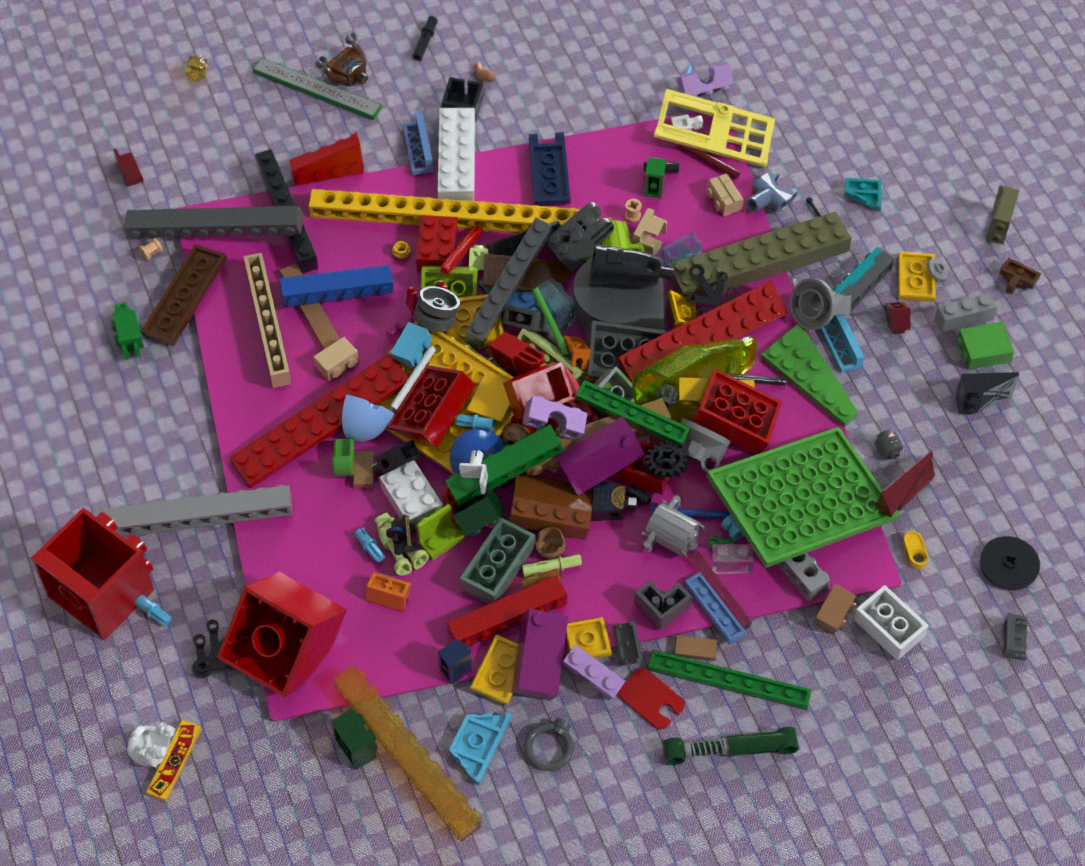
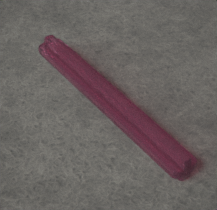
[688,549,752,630]

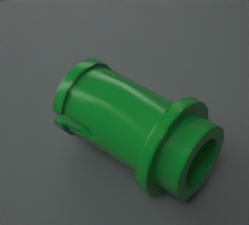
[709,535,735,553]

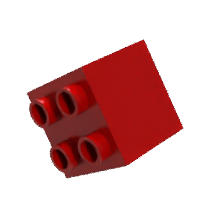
[31,508,154,640]

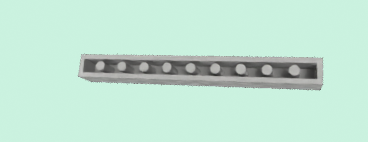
[93,485,293,537]

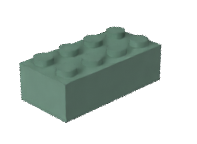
[460,518,535,604]

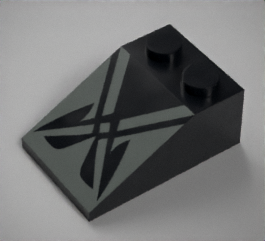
[955,372,1019,414]

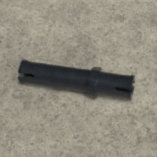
[412,16,438,61]

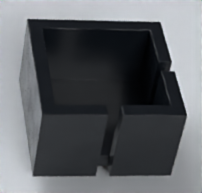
[441,77,484,122]

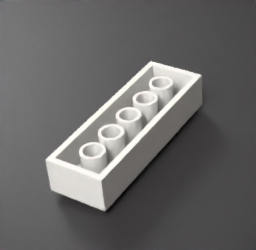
[438,108,475,201]

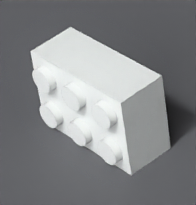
[380,460,443,529]
[853,585,929,661]

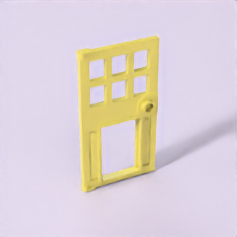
[654,89,775,168]

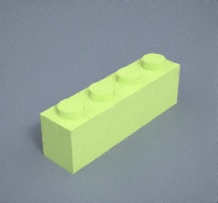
[517,329,587,385]

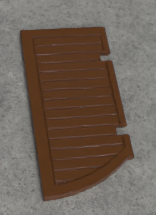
[483,254,571,294]

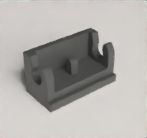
[1003,613,1028,661]
[612,621,642,666]

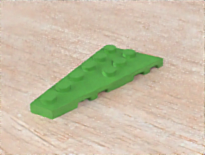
[761,324,858,427]

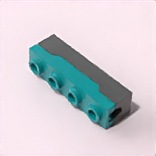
[833,246,895,311]

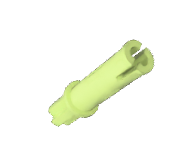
[522,554,582,577]

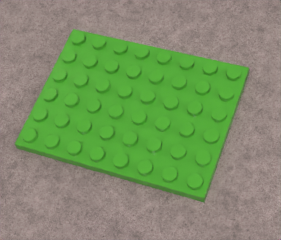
[706,427,900,568]

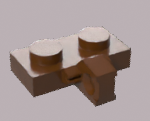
[999,257,1041,294]

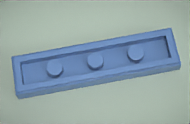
[684,572,747,645]

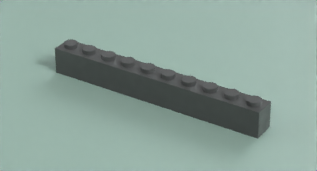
[123,206,304,239]

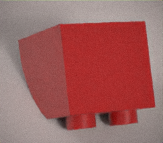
[217,572,347,698]

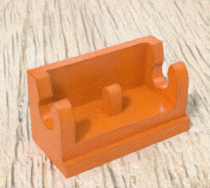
[563,335,591,370]
[366,572,411,612]

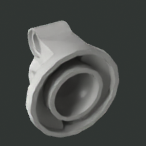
[790,278,851,330]
[667,418,731,472]

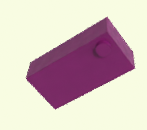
[555,417,645,496]
[511,608,568,701]

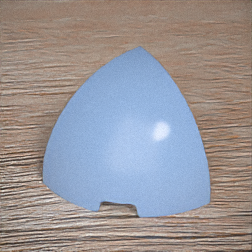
[342,394,395,442]

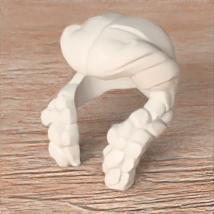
[127,722,175,767]

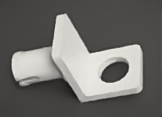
[459,450,488,494]

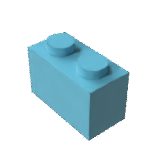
[390,322,432,369]

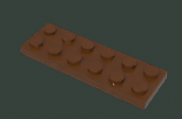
[141,244,227,346]

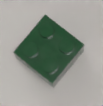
[453,490,505,537]
[331,708,378,770]

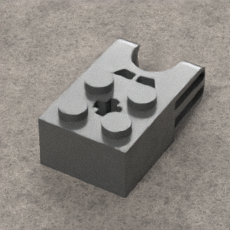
[546,202,614,272]

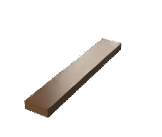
[280,263,340,350]

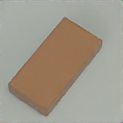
[354,451,374,488]
[675,635,717,661]

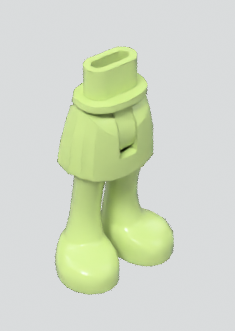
[375,513,429,576]

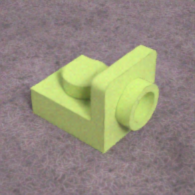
[469,245,488,271]

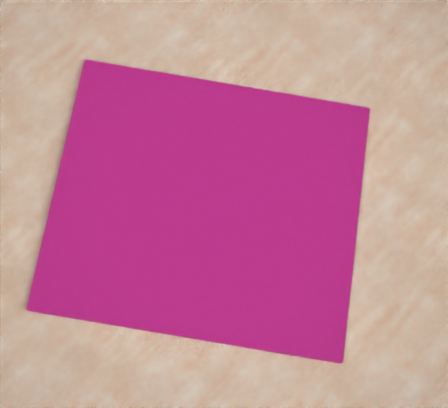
[176,112,902,721]

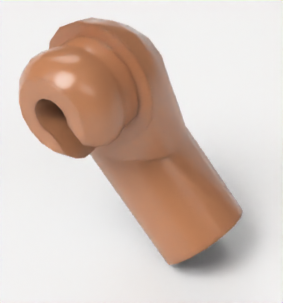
[474,63,496,81]

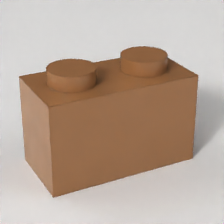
[813,584,856,634]

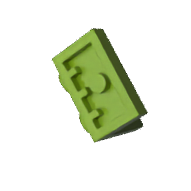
[417,504,464,561]

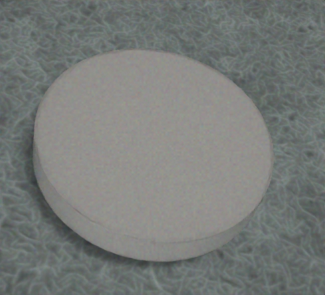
[927,258,948,281]

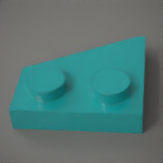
[845,177,881,211]

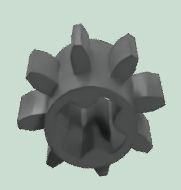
[654,384,678,408]

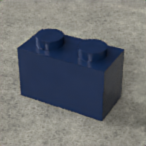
[438,638,472,684]

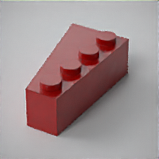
[289,132,364,186]

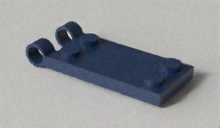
[529,132,571,206]

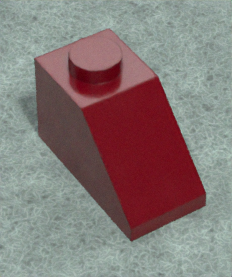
[884,302,911,334]

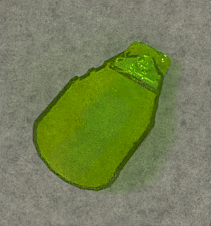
[632,336,758,423]

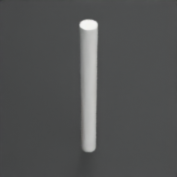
[390,346,436,411]

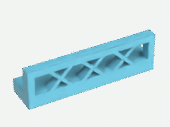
[820,314,864,373]

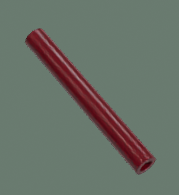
[677,144,740,179]

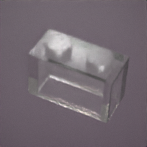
[711,544,754,574]

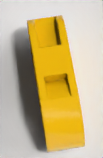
[903,531,928,569]

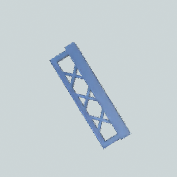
[402,112,434,175]

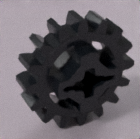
[645,441,688,481]

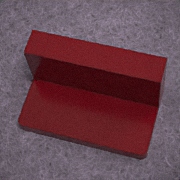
[113,148,144,187]

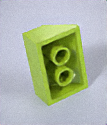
[421,265,478,298]

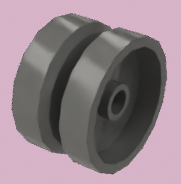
[413,286,460,332]

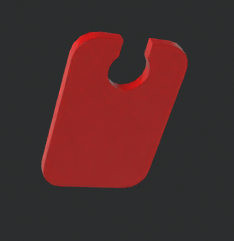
[618,668,685,730]

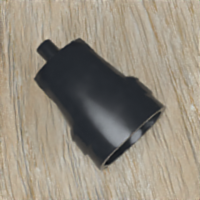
[589,245,673,288]

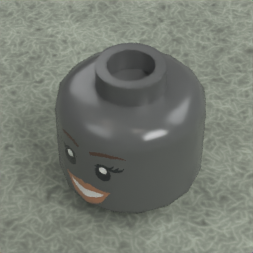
[875,430,903,460]

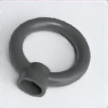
[524,718,574,771]

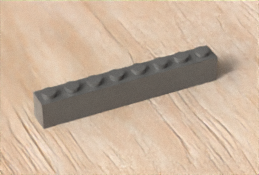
[464,217,552,350]

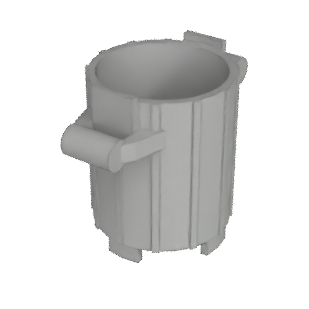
[642,495,705,558]

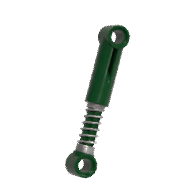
[662,727,799,765]

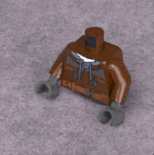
[315,32,369,87]

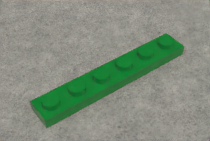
[575,380,690,447]

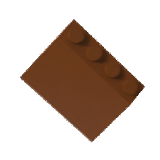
[508,474,593,540]

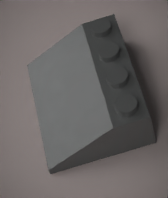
[586,320,666,386]

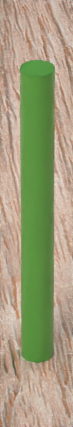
[531,288,570,357]

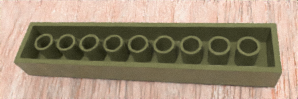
[668,211,852,301]

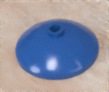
[450,429,506,474]

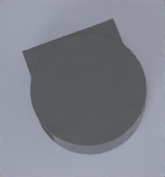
[573,258,664,334]

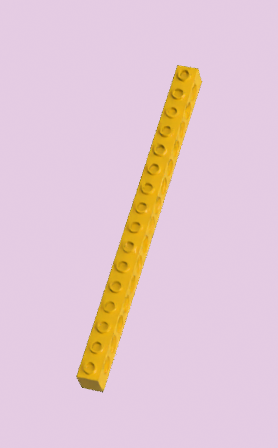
[309,189,599,233]

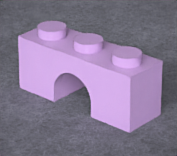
[676,63,734,97]
[522,396,588,441]
[562,644,625,700]

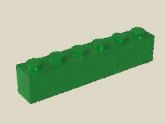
[446,425,564,507]

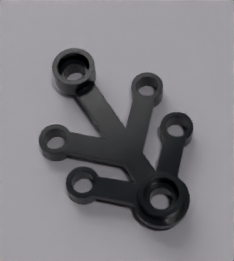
[685,264,738,317]
[192,619,235,678]

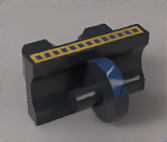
[386,514,417,556]

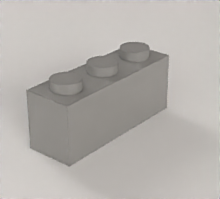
[935,293,997,333]

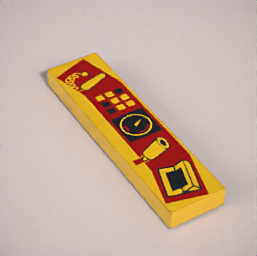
[146,720,202,802]

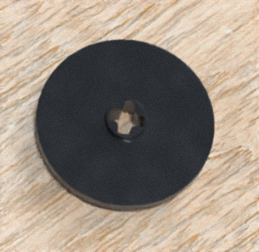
[980,536,1040,590]

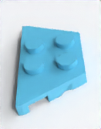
[449,712,512,785]

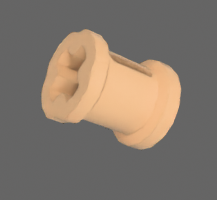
[625,199,642,223]
[139,238,163,261]

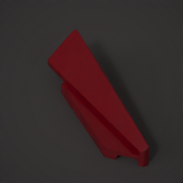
[875,451,935,518]

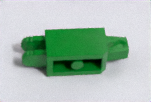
[111,302,144,360]

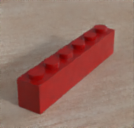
[447,575,568,648]

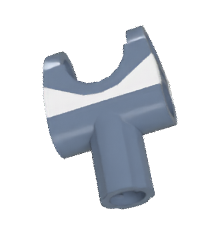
[746,171,798,212]

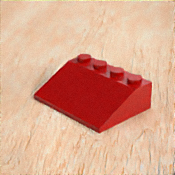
[386,365,476,448]
[691,368,782,454]

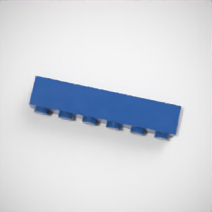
[279,265,393,307]

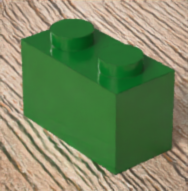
[644,157,666,199]

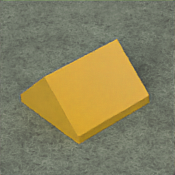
[667,290,697,330]

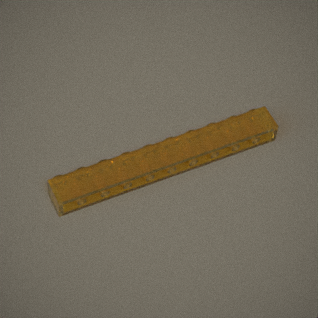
[333,665,482,842]

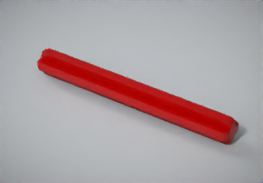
[440,225,483,274]

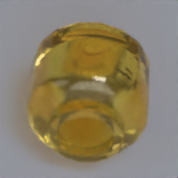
[185,55,209,81]

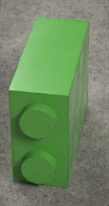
[956,322,1014,370]

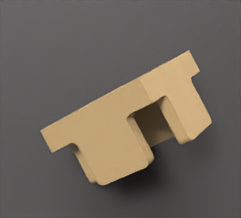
[633,208,667,256]

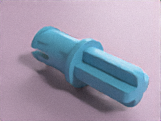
[456,414,495,431]
[354,528,385,563]
[135,595,172,626]

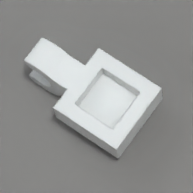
[671,114,703,131]

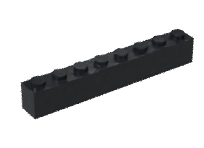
[255,149,318,274]

